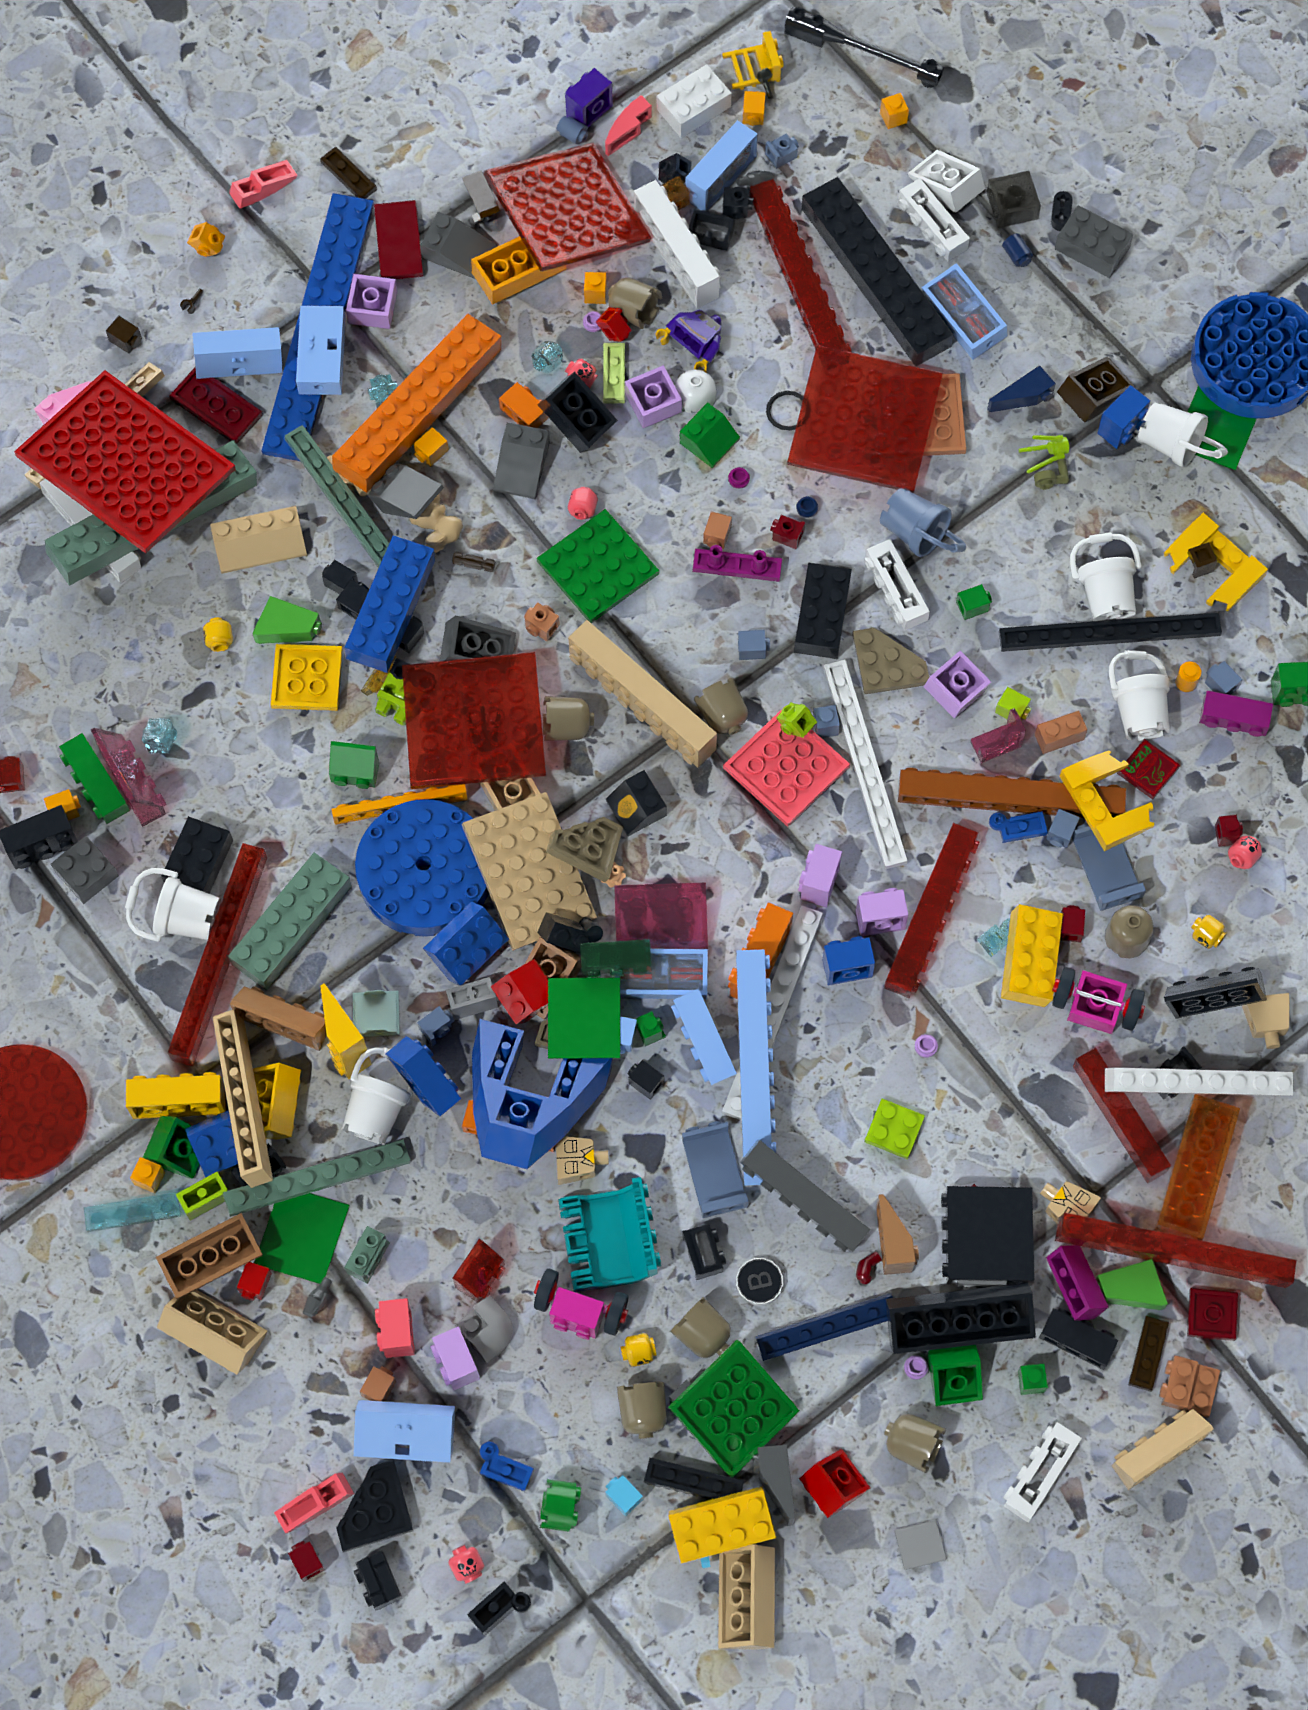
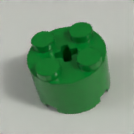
[540,1479,581,1532]

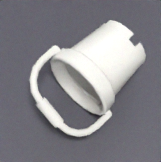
[1138,402,1228,468]
[1070,532,1141,621]
[1109,650,1170,741]
[125,868,221,942]
[341,1047,413,1145]

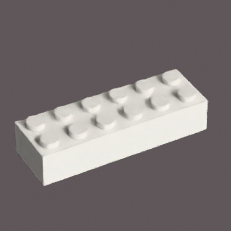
[634,180,721,309]

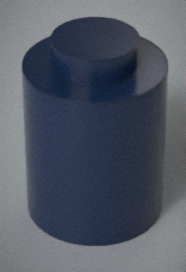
[1002,233,1033,267]

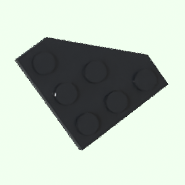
[336,1460,414,1553]

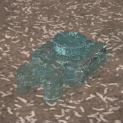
[976,918,1010,957]

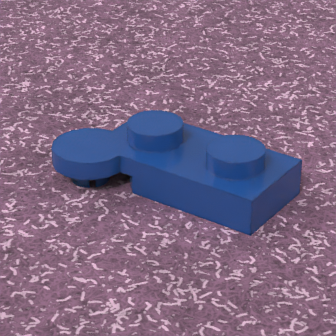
[989,811,1048,843]
[480,1441,534,1492]

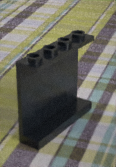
[941,1186,1035,1286]

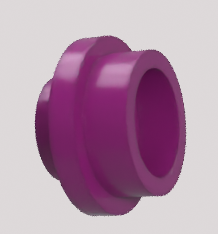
[728,467,750,489]

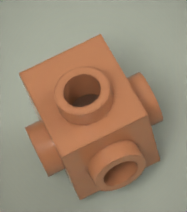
[524,602,560,641]

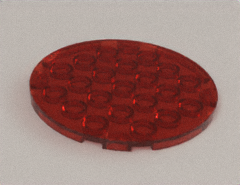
[0,1044,88,1181]

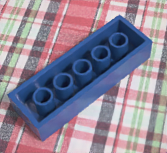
[344,535,435,673]

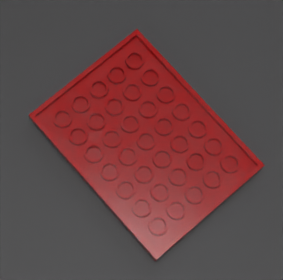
[14,370,235,553]

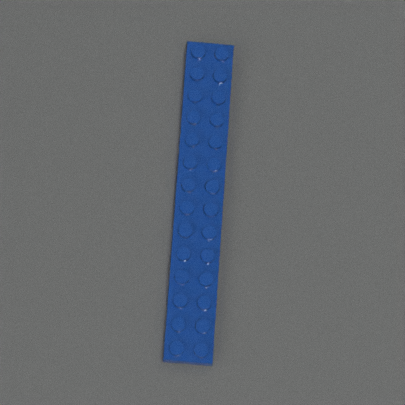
[261,193,374,461]

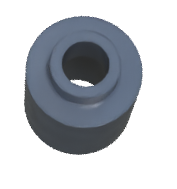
[556,116,589,145]

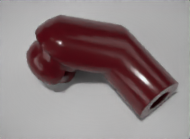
[856,1251,882,1285]

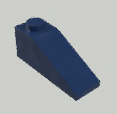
[987,365,1056,412]

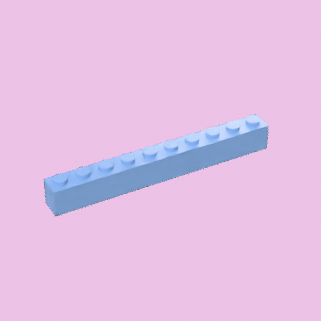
[736,949,776,1186]

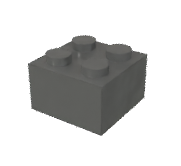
[51,836,119,905]

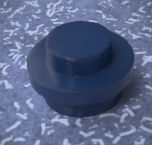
[796,496,818,518]

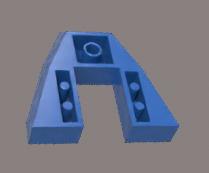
[472,1019,613,1169]

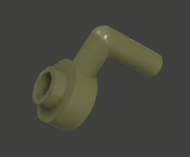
[1034,459,1069,490]

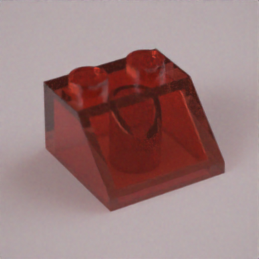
[452,1239,506,1303]

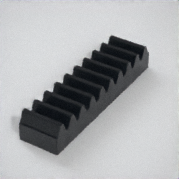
[644,1458,744,1500]

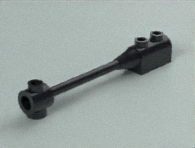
[784,7,944,88]

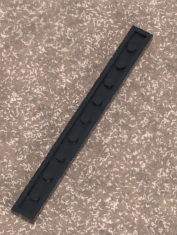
[999,612,1222,652]

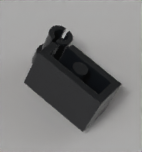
[537,912,603,955]
[467,1581,531,1637]

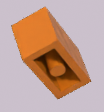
[499,382,548,428]

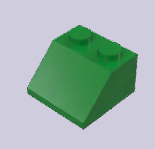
[679,402,740,468]
[329,741,379,789]
[143,1116,199,1179]
[928,1345,983,1406]

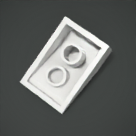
[908,150,985,212]

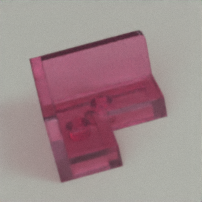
[970,708,1026,763]

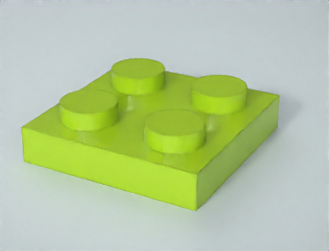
[864,1098,925,1160]

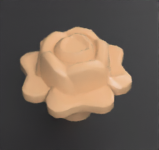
[601,862,626,888]

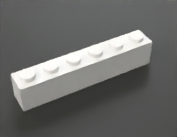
[40,479,141,583]

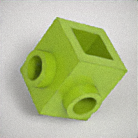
[777,702,817,738]

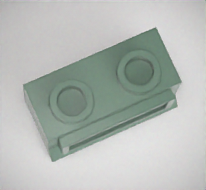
[344,1226,390,1284]

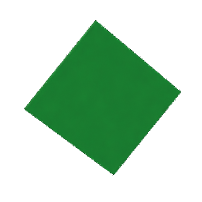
[1187,385,1257,470]
[548,978,620,1059]
[254,1193,350,1284]

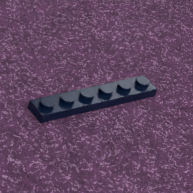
[755,1293,893,1361]

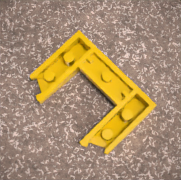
[1164,512,1268,611]
[1060,750,1154,852]

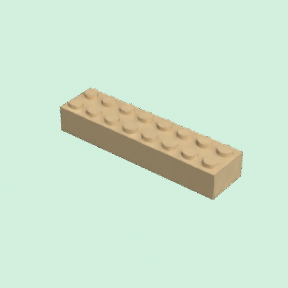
[568,620,717,768]

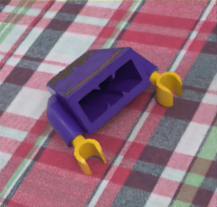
[656,310,722,373]

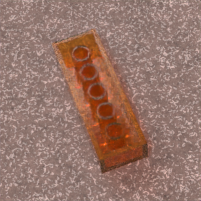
[1153,1094,1240,1245]

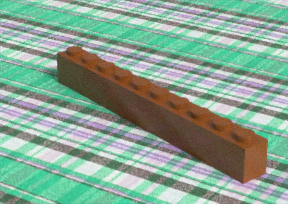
[898,768,1126,818]

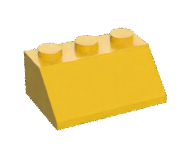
[253,1063,301,1140]

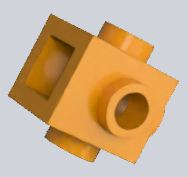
[187,222,225,257]

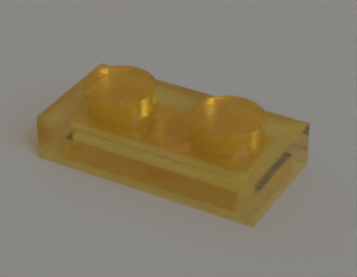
[360,656,396,696]

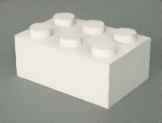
[656,64,731,138]

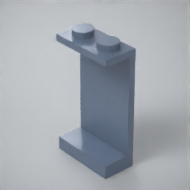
[1072,824,1146,911]
[682,1121,749,1218]

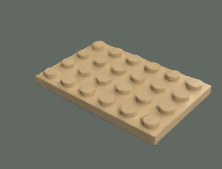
[462,792,597,951]

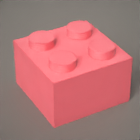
[375,1298,415,1358]

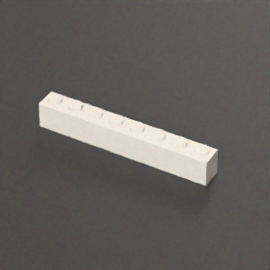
[1105,1068,1293,1096]

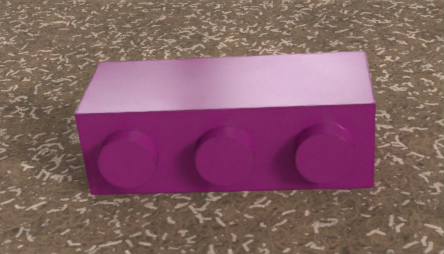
[1199,690,1273,737]
[1046,1245,1109,1320]

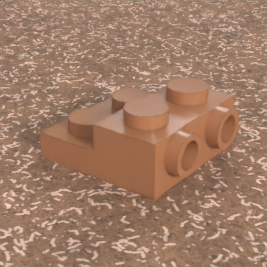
[1159,1355,1220,1418]

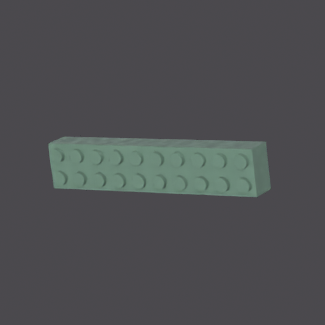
[44,440,257,586]

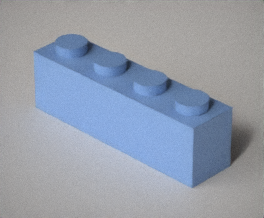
[671,988,737,1085]

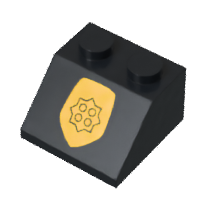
[606,770,667,836]

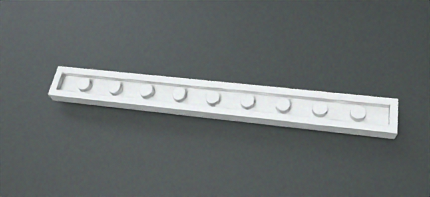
[823,660,907,869]
[722,905,823,1121]

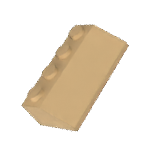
[210,506,307,574]
[157,1290,268,1375]
[1112,1409,1214,1490]
[718,1544,775,1650]

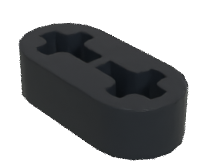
[1051,191,1072,231]

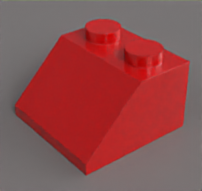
[491,959,548,1025]
[799,1449,871,1518]

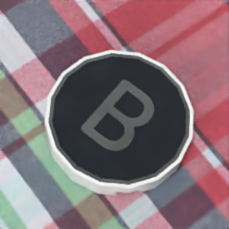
[736,1258,783,1306]

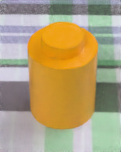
[1175,661,1201,692]

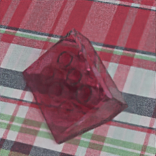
[91,728,167,827]
[614,882,708,949]

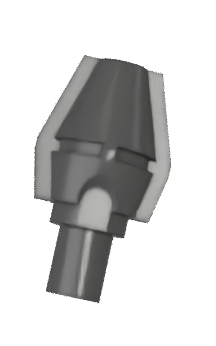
[736,171,774,188]
[303,1277,332,1317]

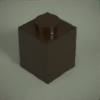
[105,315,142,354]

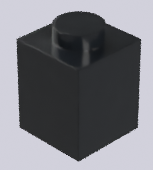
[322,559,358,595]
[627,1060,664,1100]

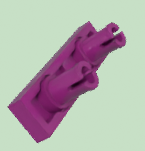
[693,545,782,582]

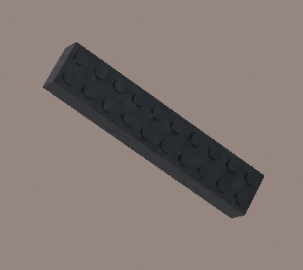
[801,176,953,367]

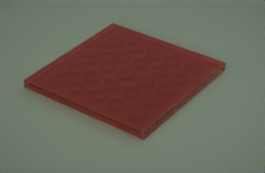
[483,142,652,272]
[787,345,943,493]
[402,652,546,790]

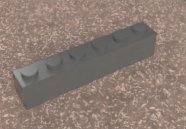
[740,1140,871,1252]

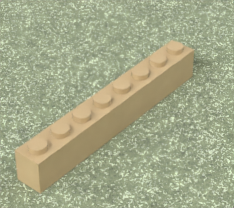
[213,1009,273,1188]

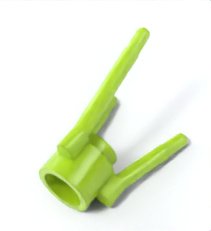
[1018,435,1069,474]

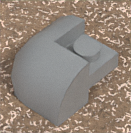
[455,1296,513,1364]

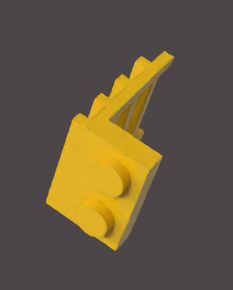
[722,31,784,90]

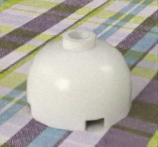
[675,369,717,413]

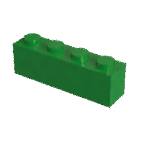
[59,733,130,824]

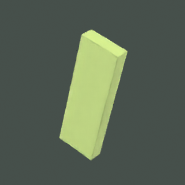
[603,343,625,403]

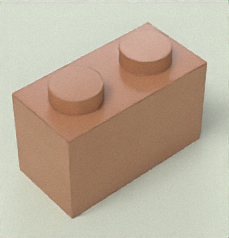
[1035,711,1087,754]

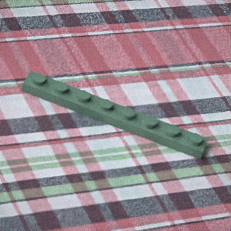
[284,425,389,568]
[223,1139,411,1217]

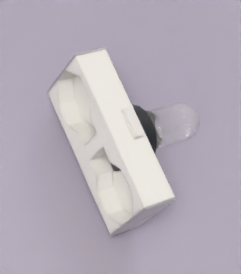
[469,199,504,234]

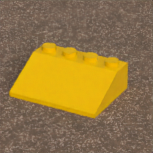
[320,983,372,1080]

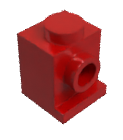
[596,307,631,342]

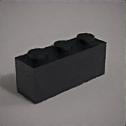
[1039,1308,1119,1370]

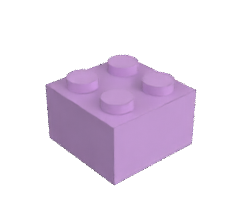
[346,274,397,329]
[624,365,682,428]
[924,651,991,718]
[798,844,842,908]
[856,888,908,936]
[430,1326,480,1391]

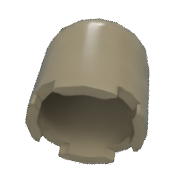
[608,277,662,329]
[694,678,748,735]
[543,696,594,741]
[1105,905,1153,959]
[670,1297,731,1358]
[617,1382,667,1439]
[884,1414,946,1473]

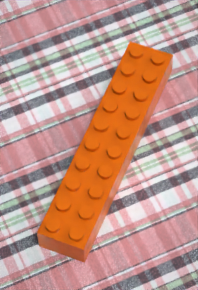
[332,314,501,493]

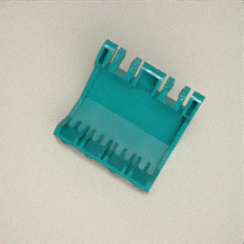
[558,1177,661,1292]

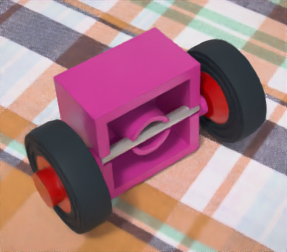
[1052,967,1145,1034]
[534,1268,629,1340]

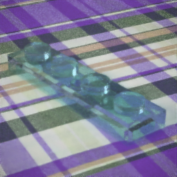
[84,1192,181,1232]

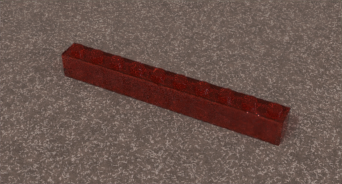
[750,179,852,371]
[167,843,267,1067]
[1055,1212,1297,1288]

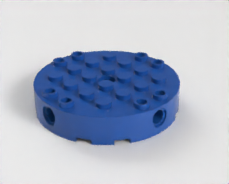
[1191,292,1308,419]
[355,799,489,937]

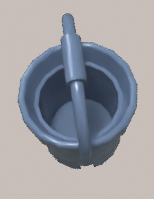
[880,488,966,557]

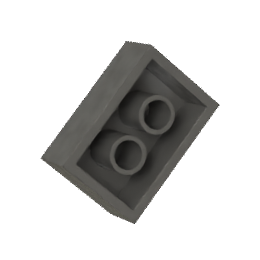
[1055,205,1133,279]

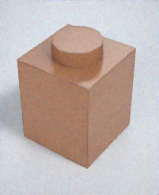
[703,511,732,549]
[359,1366,396,1402]

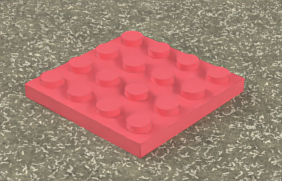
[723,708,850,827]

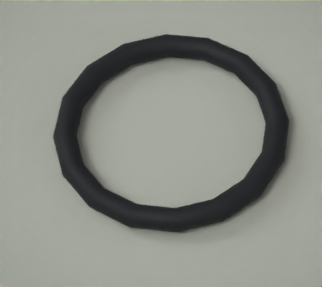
[766,390,810,431]

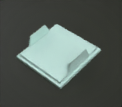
[353,990,400,1037]

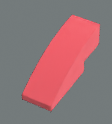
[605,95,652,156]
[229,160,297,209]
[274,1473,354,1534]

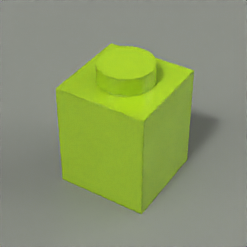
[995,687,1032,725]

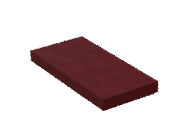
[374,200,423,279]
[169,367,263,444]

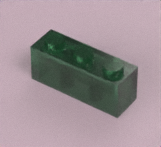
[580,939,652,978]

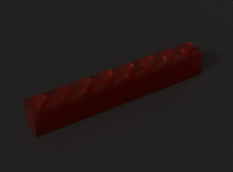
[884,823,980,999]

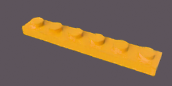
[332,783,468,825]

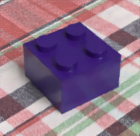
[565,68,613,128]

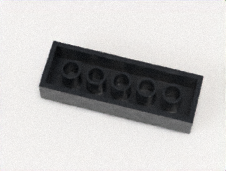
[886,1283,1036,1354]

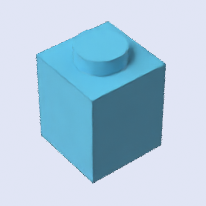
[605,1475,643,1517]

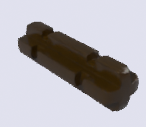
[452,552,495,572]

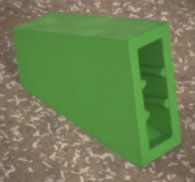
[252,596,322,644]
[1096,1259,1168,1310]

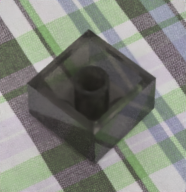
[986,171,1041,228]

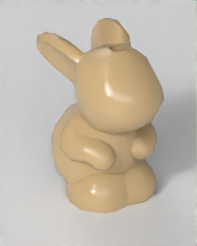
[410,494,463,553]

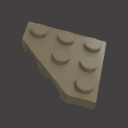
[852,628,929,695]
[546,817,623,882]

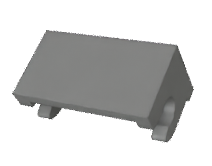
[446,977,498,1020]

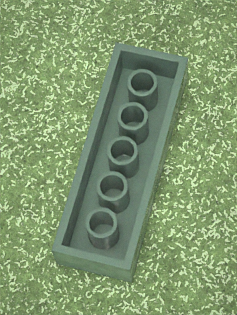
[228,852,352,990]

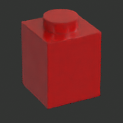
[237,1262,272,1301]

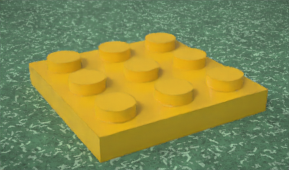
[271,644,343,711]

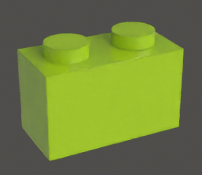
[176,1171,228,1221]

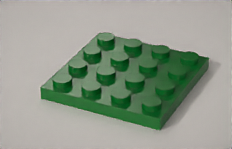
[537,509,659,623]
[668,1340,800,1478]

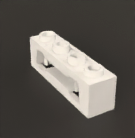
[898,178,970,262]
[864,539,930,631]
[1003,1422,1082,1522]

